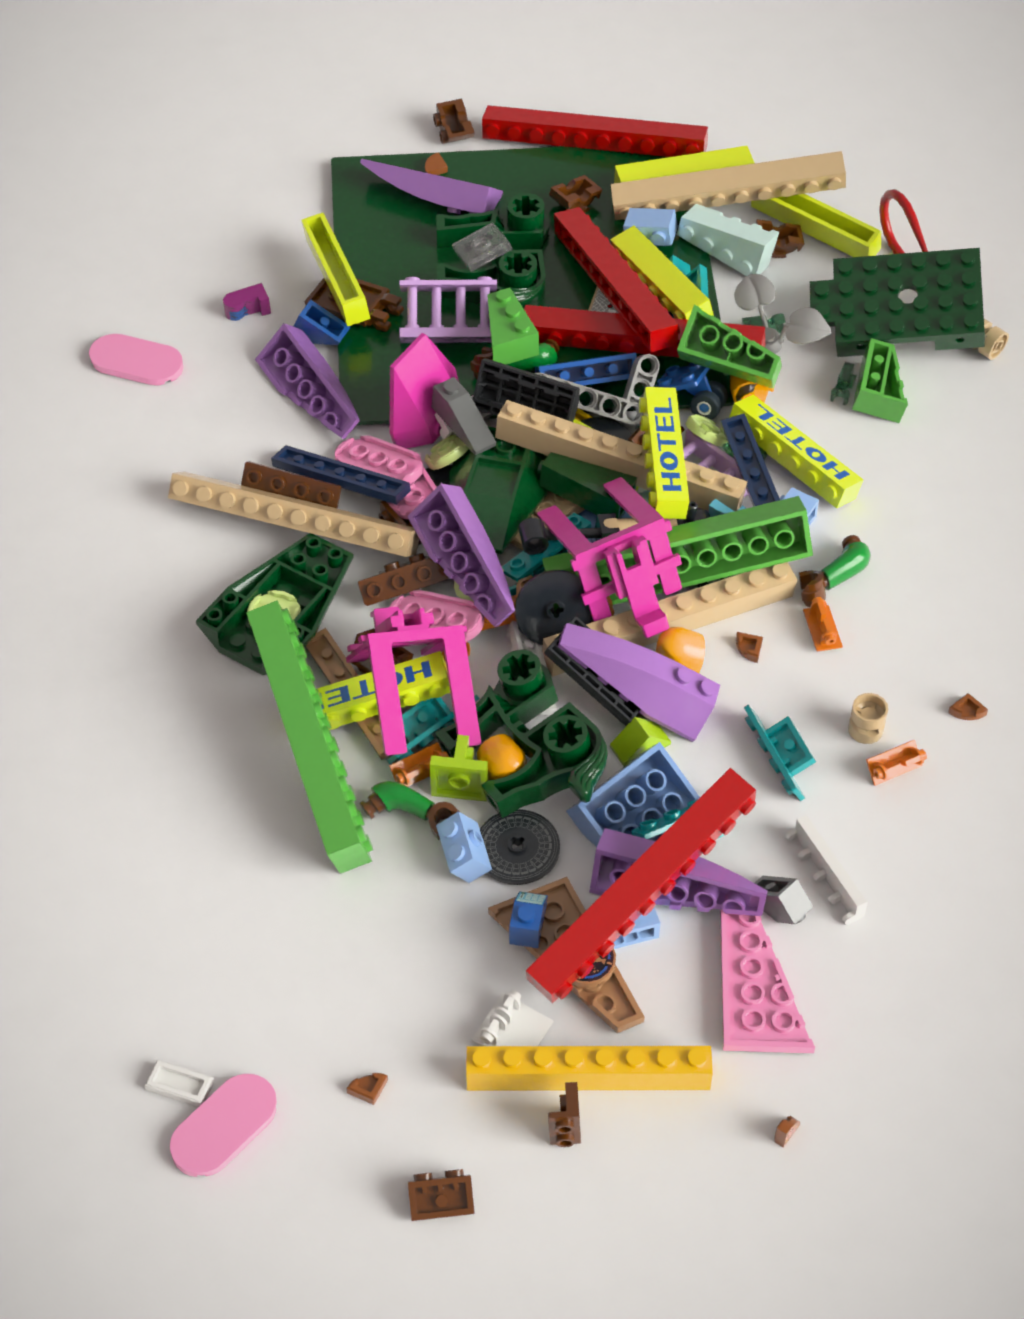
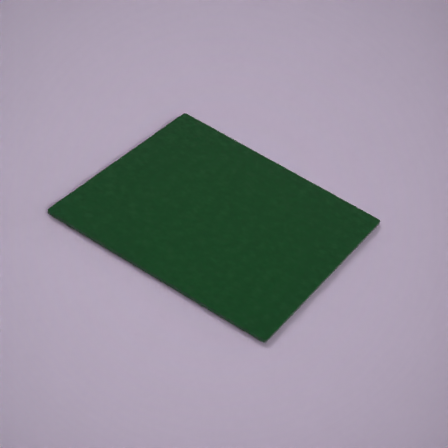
[331,147,734,425]

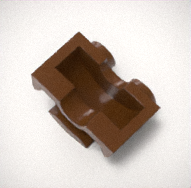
[433,98,475,144]
[549,175,603,213]
[756,219,805,258]

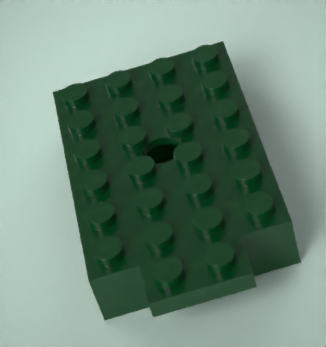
[809,248,985,357]

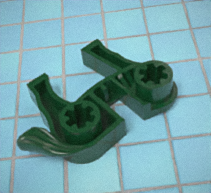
[436,193,549,309]
[435,649,608,818]

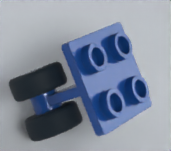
[655,363,728,420]

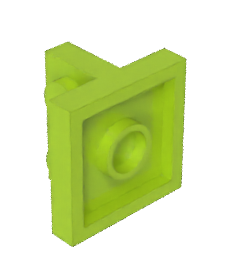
[430,735,488,802]

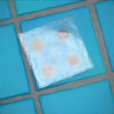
[452,223,512,272]

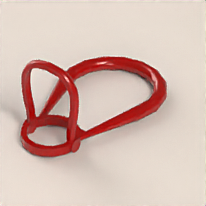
[879,189,928,254]

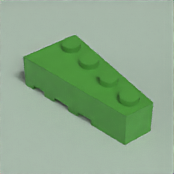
[677,304,782,389]

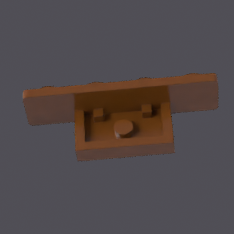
[241,461,342,509]
[358,553,449,606]

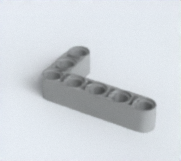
[534,354,660,425]

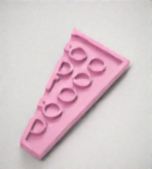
[720,909,815,1053]

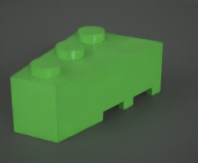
[487,288,539,365]
[852,338,908,423]

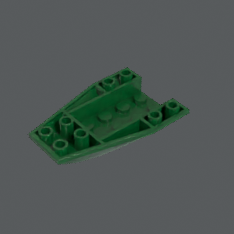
[449,426,549,554]
[196,533,354,675]

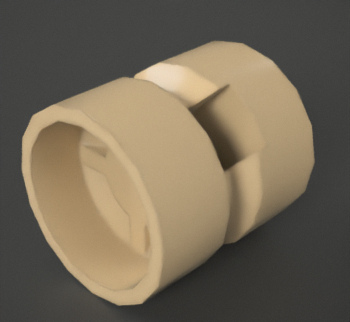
[973,318,1009,360]
[848,693,889,744]

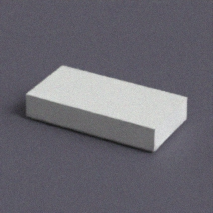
[145,1059,214,1107]

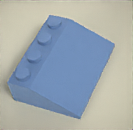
[566,742,700,847]

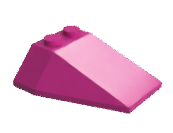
[389,333,459,449]

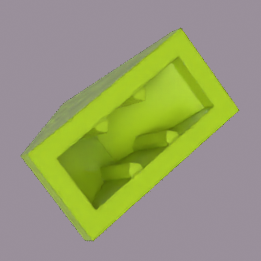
[610,717,671,766]

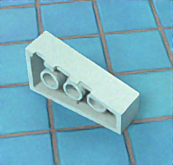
[676,204,779,276]

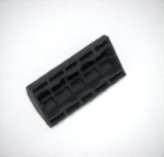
[473,358,580,422]
[544,616,640,726]

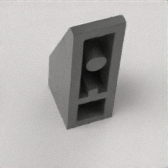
[431,377,496,455]

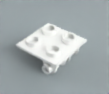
[472,990,554,1046]

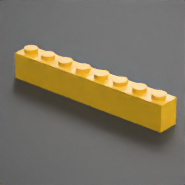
[466,1046,713,1091]

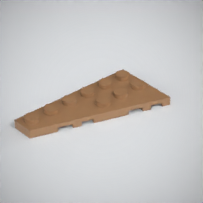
[488,877,645,1033]

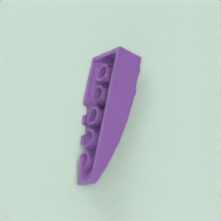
[360,159,503,214]
[255,323,360,439]
[407,484,515,627]
[557,623,720,742]
[589,828,768,916]

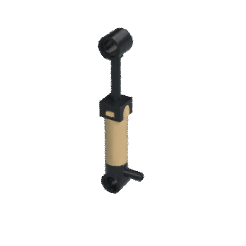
[518,502,710,555]

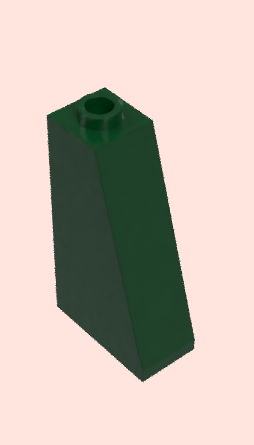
[537,452,637,519]

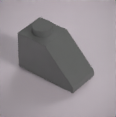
[755,875,814,924]

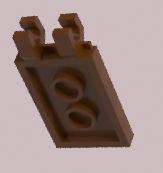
[304,278,404,332]

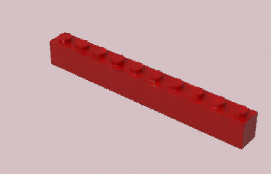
[482,105,708,157]
[554,207,680,352]
[524,305,765,357]
[526,768,756,1004]

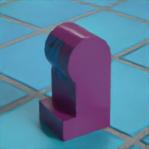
[223,283,271,321]

